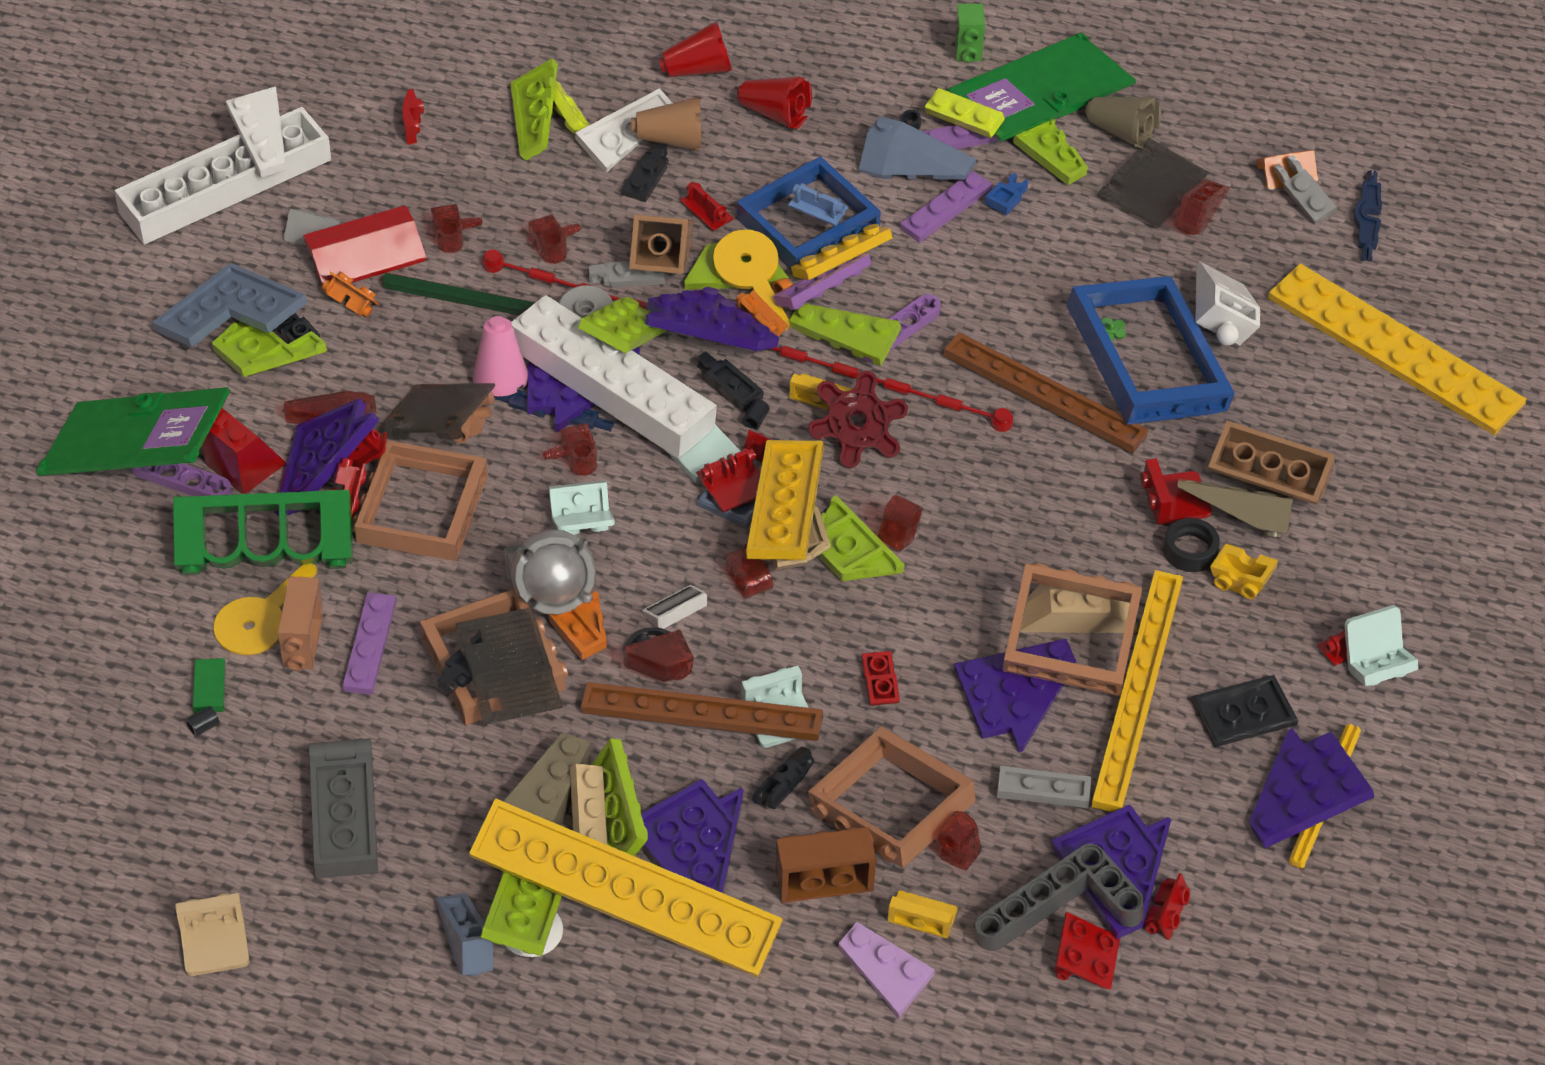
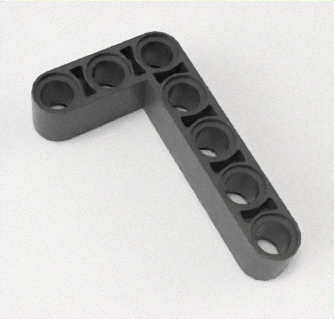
[975,844,1144,951]

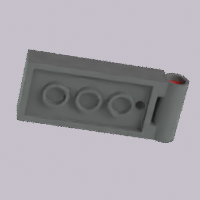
[309,738,379,878]

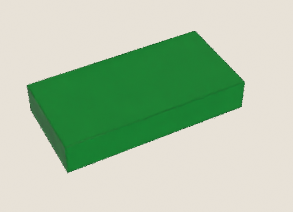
[193,658,226,713]

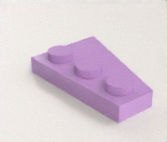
[838,922,935,1019]

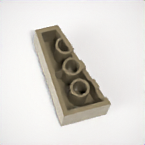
[503,733,591,825]

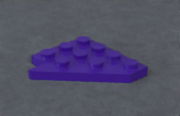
[645,287,780,351]
[527,346,640,432]
[274,399,379,516]
[954,638,1076,752]
[1249,728,1374,849]
[641,779,744,893]
[1051,804,1171,940]

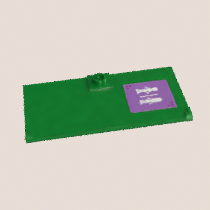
[945,32,1136,142]
[37,387,231,476]

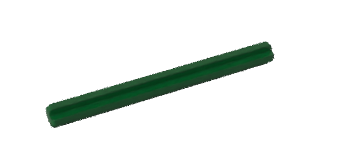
[382,273,536,316]

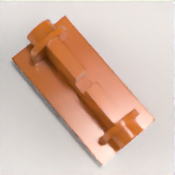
[322,271,379,317]
[736,290,789,337]

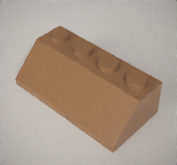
[1208,421,1335,505]

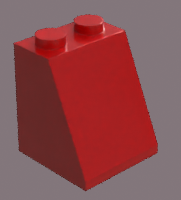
[202,408,286,494]

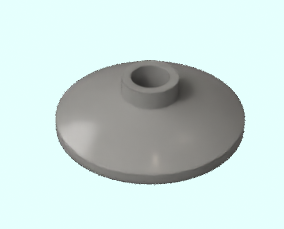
[559,285,613,318]

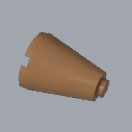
[631,98,701,151]

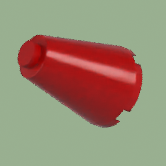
[659,22,732,77]
[737,76,812,129]

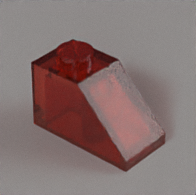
[623,630,694,682]

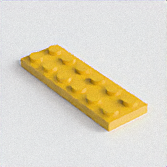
[746,440,824,560]

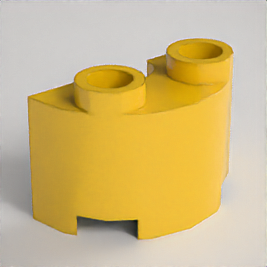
[1210,544,1278,599]

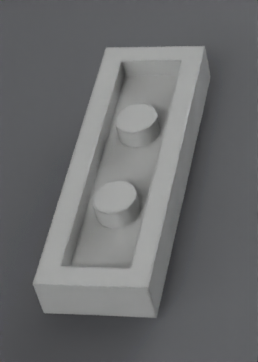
[997,766,1091,808]

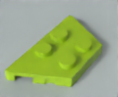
[685,243,789,290]
[818,495,905,581]

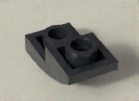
[273,313,320,344]

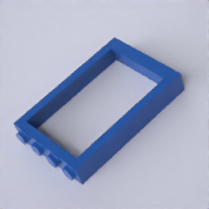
[1066,276,1235,425]

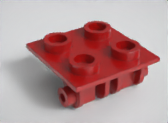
[696,448,761,513]
[1054,912,1120,990]

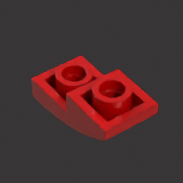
[403,89,424,145]
[861,651,900,706]

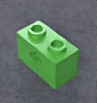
[955,4,985,62]

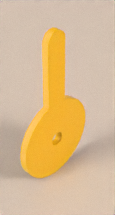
[713,230,790,331]
[214,563,317,655]

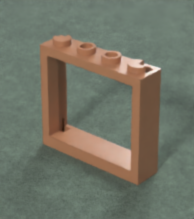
[352,440,488,561]
[1003,563,1142,696]
[420,589,568,725]
[808,726,976,868]

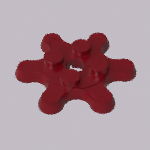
[808,370,908,468]

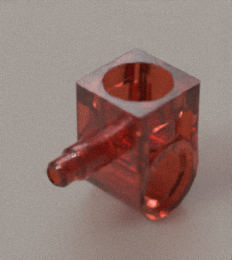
[431,204,482,253]
[528,214,581,264]
[543,423,598,476]
[877,494,923,551]
[726,544,773,599]
[934,811,982,870]

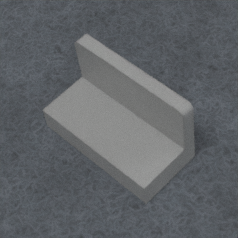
[284,209,348,246]

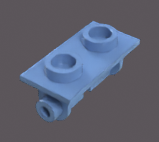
[788,183,848,226]

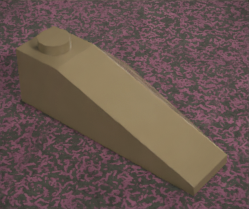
[1177,479,1293,537]

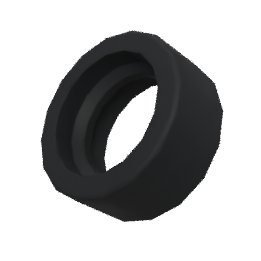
[1164,518,1220,572]

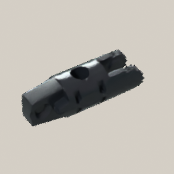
[752,747,814,809]

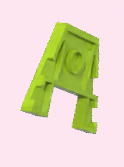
[212,321,327,377]

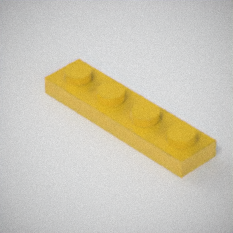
[791,224,893,280]

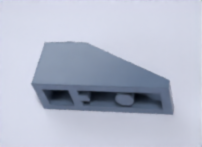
[436,893,493,976]

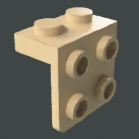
[175,893,250,976]

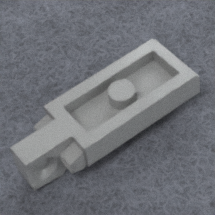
[588,261,665,288]

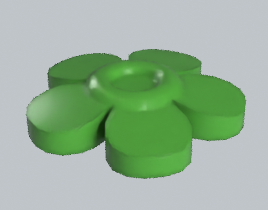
[1101,318,1126,342]

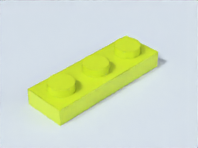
[924,88,1005,138]

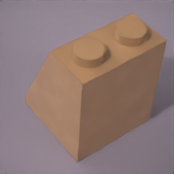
[629,214,694,274]

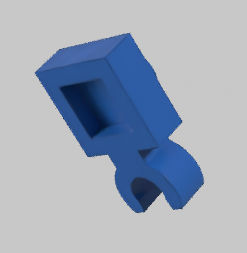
[985,173,1029,216]

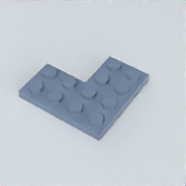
[152,263,307,347]

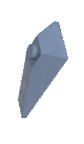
[859,116,976,180]

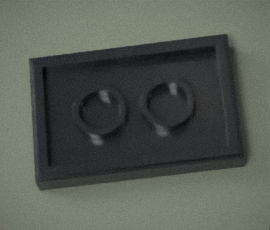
[1191,675,1298,747]

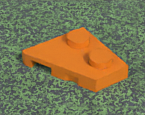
[549,591,607,660]

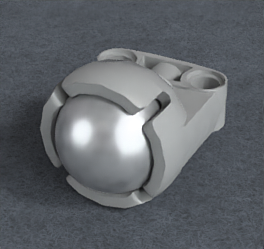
[503,529,597,615]

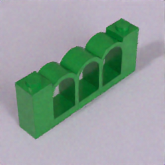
[173,490,353,575]

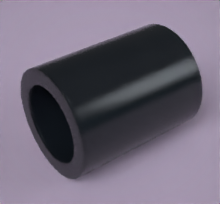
[742,399,770,430]
[185,706,220,737]

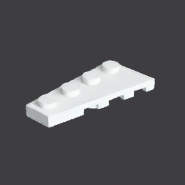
[226,86,287,177]
[575,88,672,173]

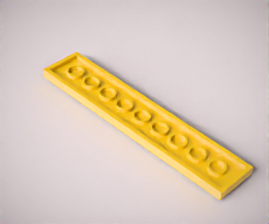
[1268,263,1527,436]
[469,798,783,978]

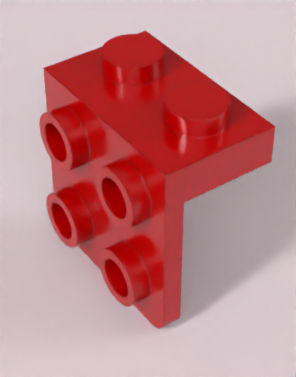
[1140,458,1212,525]

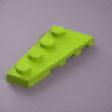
[789,303,901,367]

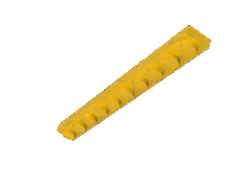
[1091,570,1184,812]

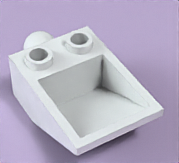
[1195,262,1260,346]

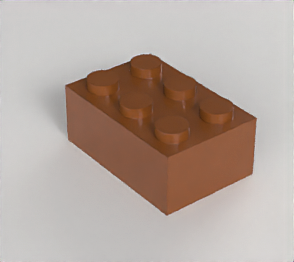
[775,827,876,903]

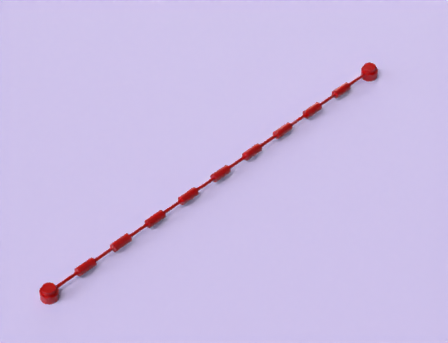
[482,249,1013,432]

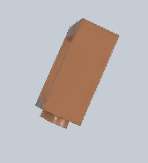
[278,576,323,671]

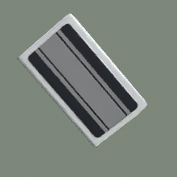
[642,585,707,629]

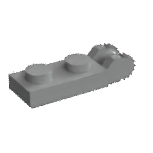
[1273,155,1337,224]

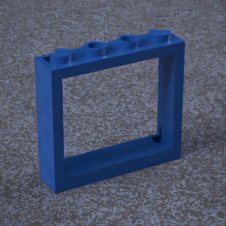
[737,156,881,271]

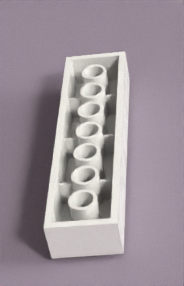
[114,107,331,245]
[511,295,717,459]

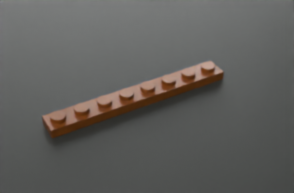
[944,332,1148,454]
[581,682,823,741]

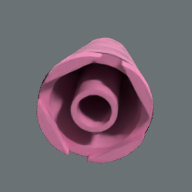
[473,316,528,396]

